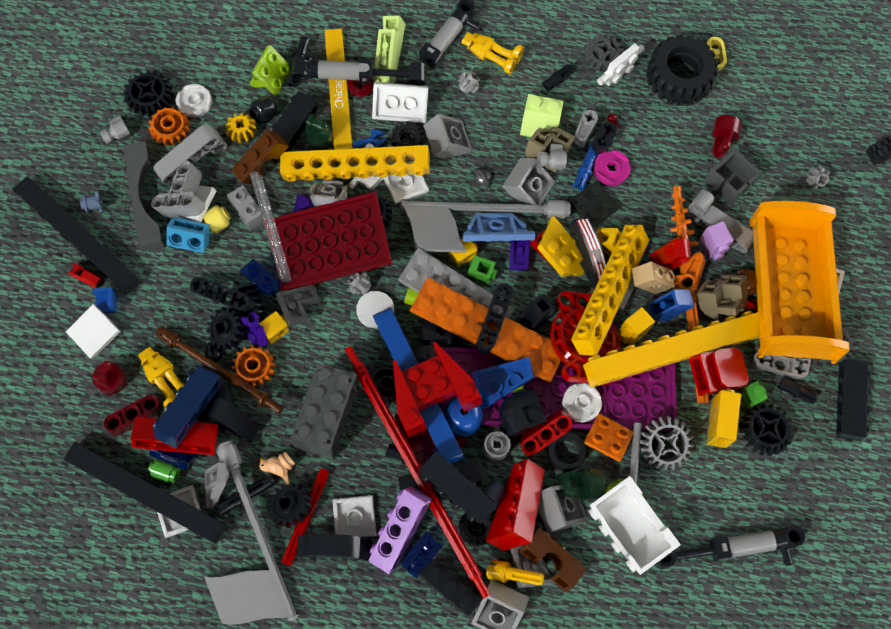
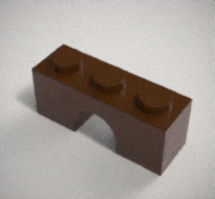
[231,130,289,185]
[518,527,586,592]

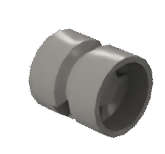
[483,431,511,463]

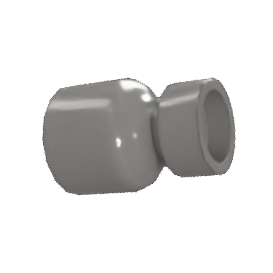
[99,115,131,145]
[537,144,567,169]

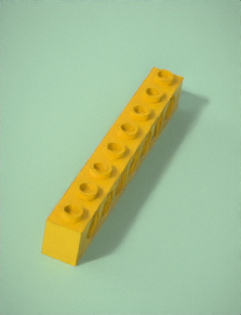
[280,145,430,182]
[571,225,649,356]

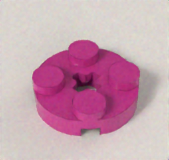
[593,150,631,187]

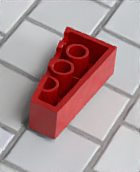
[486,459,545,551]

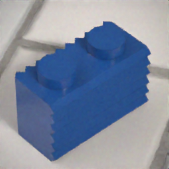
[647,289,694,321]

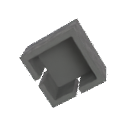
[705,149,762,204]

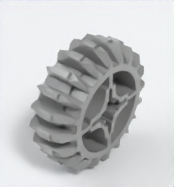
[640,416,694,470]

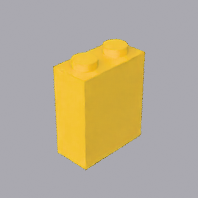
[706,389,741,448]

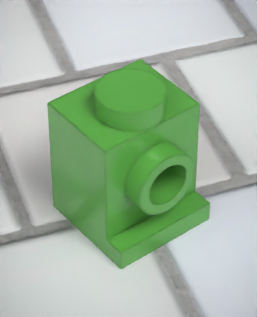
[467,255,497,284]
[739,381,768,409]

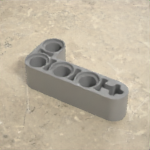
[153,124,227,184]
[686,190,754,253]

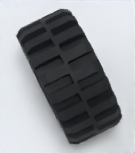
[646,35,718,106]

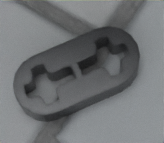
[591,122,617,154]

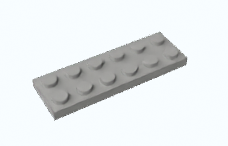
[398,248,515,318]

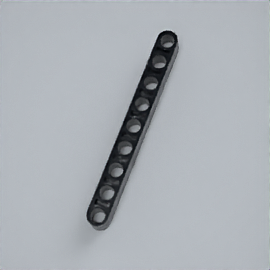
[12,176,141,296]
[63,441,227,544]

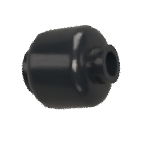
[249,96,277,123]

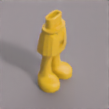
[462,32,524,75]
[138,347,185,409]

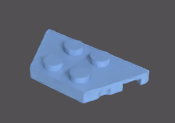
[463,213,535,242]

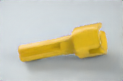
[487,559,544,585]

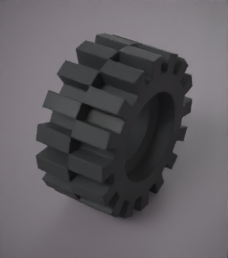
[391,121,424,147]
[866,135,891,165]
[458,512,493,547]

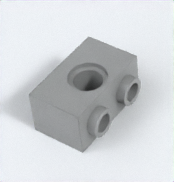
[227,185,266,231]

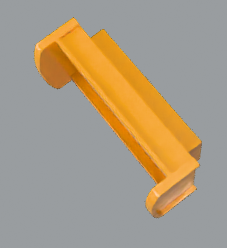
[749,201,850,364]

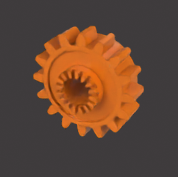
[149,107,190,146]
[231,345,276,389]

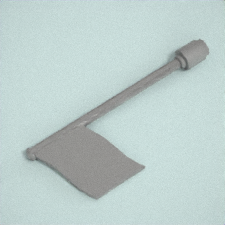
[400,200,570,253]
[204,440,299,625]

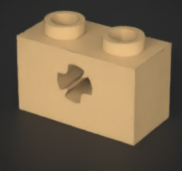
[632,262,675,294]

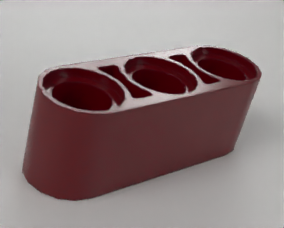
[104,395,163,436]

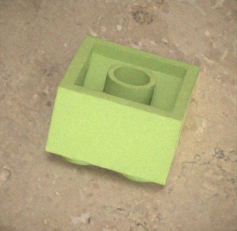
[520,94,563,137]

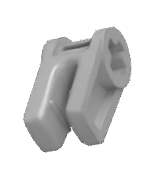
[573,110,598,147]

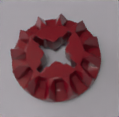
[347,80,375,98]

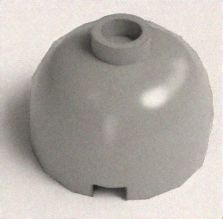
[310,180,347,207]

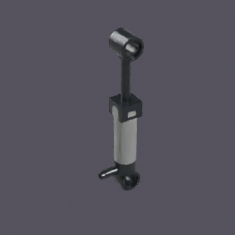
[394,0,481,85]
[292,55,427,86]
[654,526,805,570]

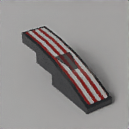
[570,217,607,290]

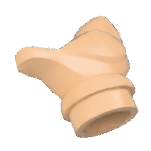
[259,452,295,485]

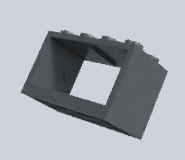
[291,363,359,460]

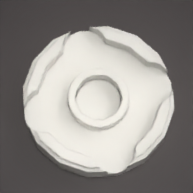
[175,84,212,118]
[357,291,394,328]
[562,383,602,423]

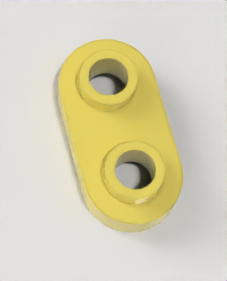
[707,37,727,71]

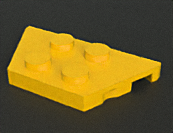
[537,216,585,277]

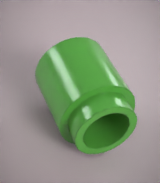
[148,458,181,484]

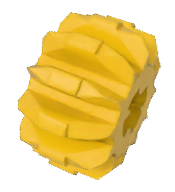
[225,112,257,144]

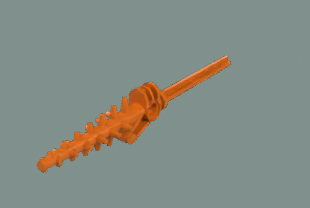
[670,186,709,404]

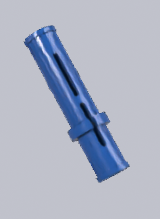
[573,140,602,191]

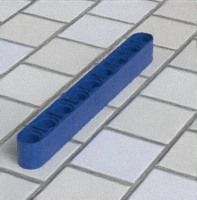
[372,307,464,464]

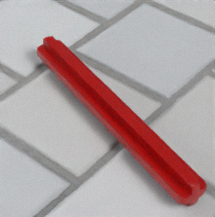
[282,468,330,566]

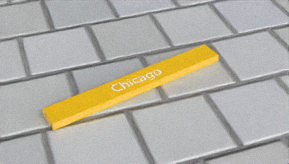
[325,29,352,150]

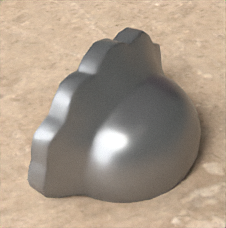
[473,169,492,189]

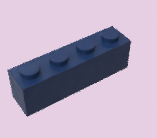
[153,366,220,449]

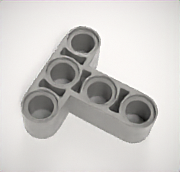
[151,161,206,218]

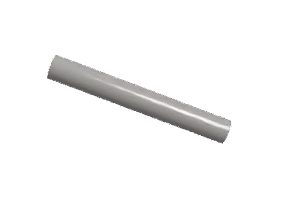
[629,423,642,483]

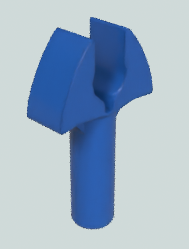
[352,130,387,149]

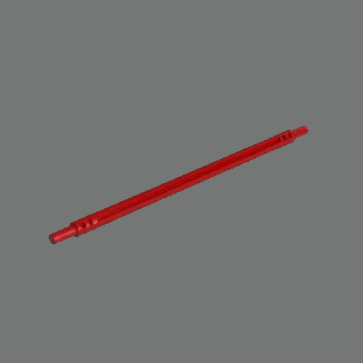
[345,346,491,599]

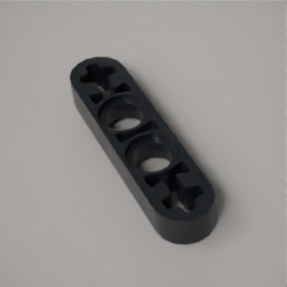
[190,277,254,312]
[476,283,513,353]

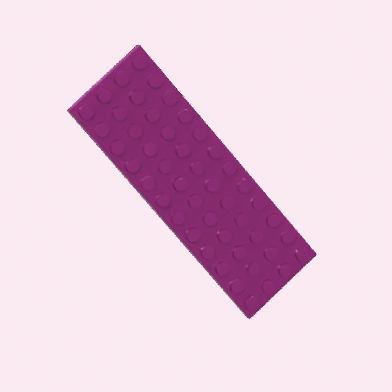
[441,347,677,433]

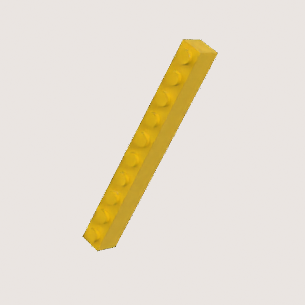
[583,311,760,388]

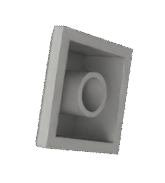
[424,114,472,159]
[502,158,555,205]
[538,483,588,533]
[471,579,529,629]

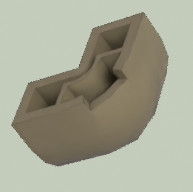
[525,126,575,173]
[697,275,748,320]

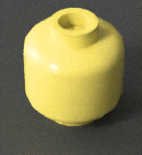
[202,205,231,233]

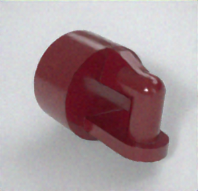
[712,115,742,159]
[91,360,126,395]

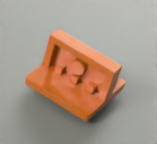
[584,414,633,462]

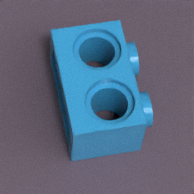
[167,217,210,253]

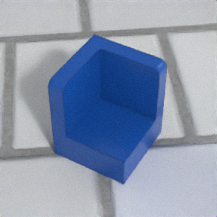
[92,287,117,313]

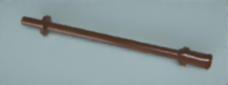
[155,326,284,414]

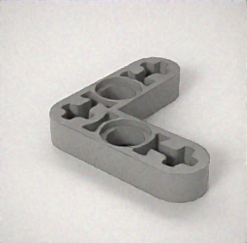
[752,352,811,380]

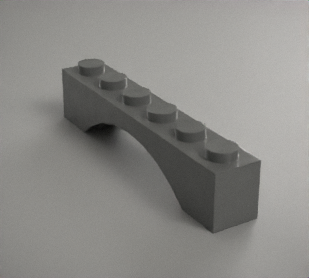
[121,141,165,252]

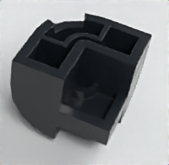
[499,387,547,439]

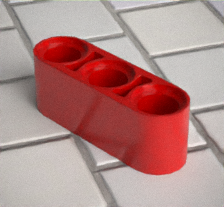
[650,238,690,270]
[520,410,572,455]

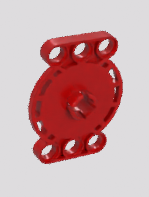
[550,291,620,385]

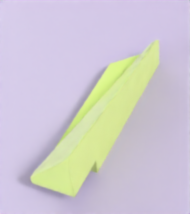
[373,15,406,84]

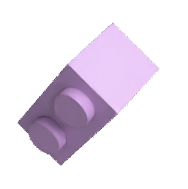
[698,221,734,261]

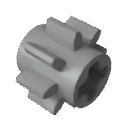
[458,71,480,94]
[806,165,830,189]
[348,272,371,295]

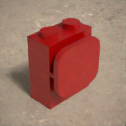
[689,348,749,396]

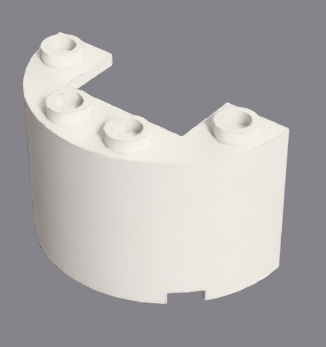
[588,476,681,575]

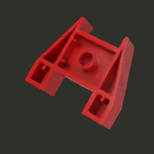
[393,342,482,438]

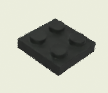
[569,181,620,228]

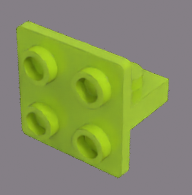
[250,45,291,95]

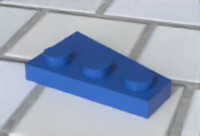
[472,357,535,411]

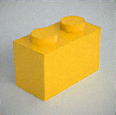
[618,307,655,345]

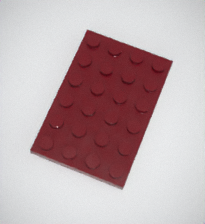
[267,191,393,291]

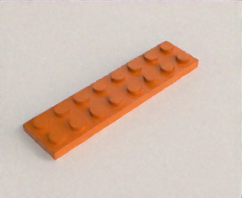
[410,277,563,383]

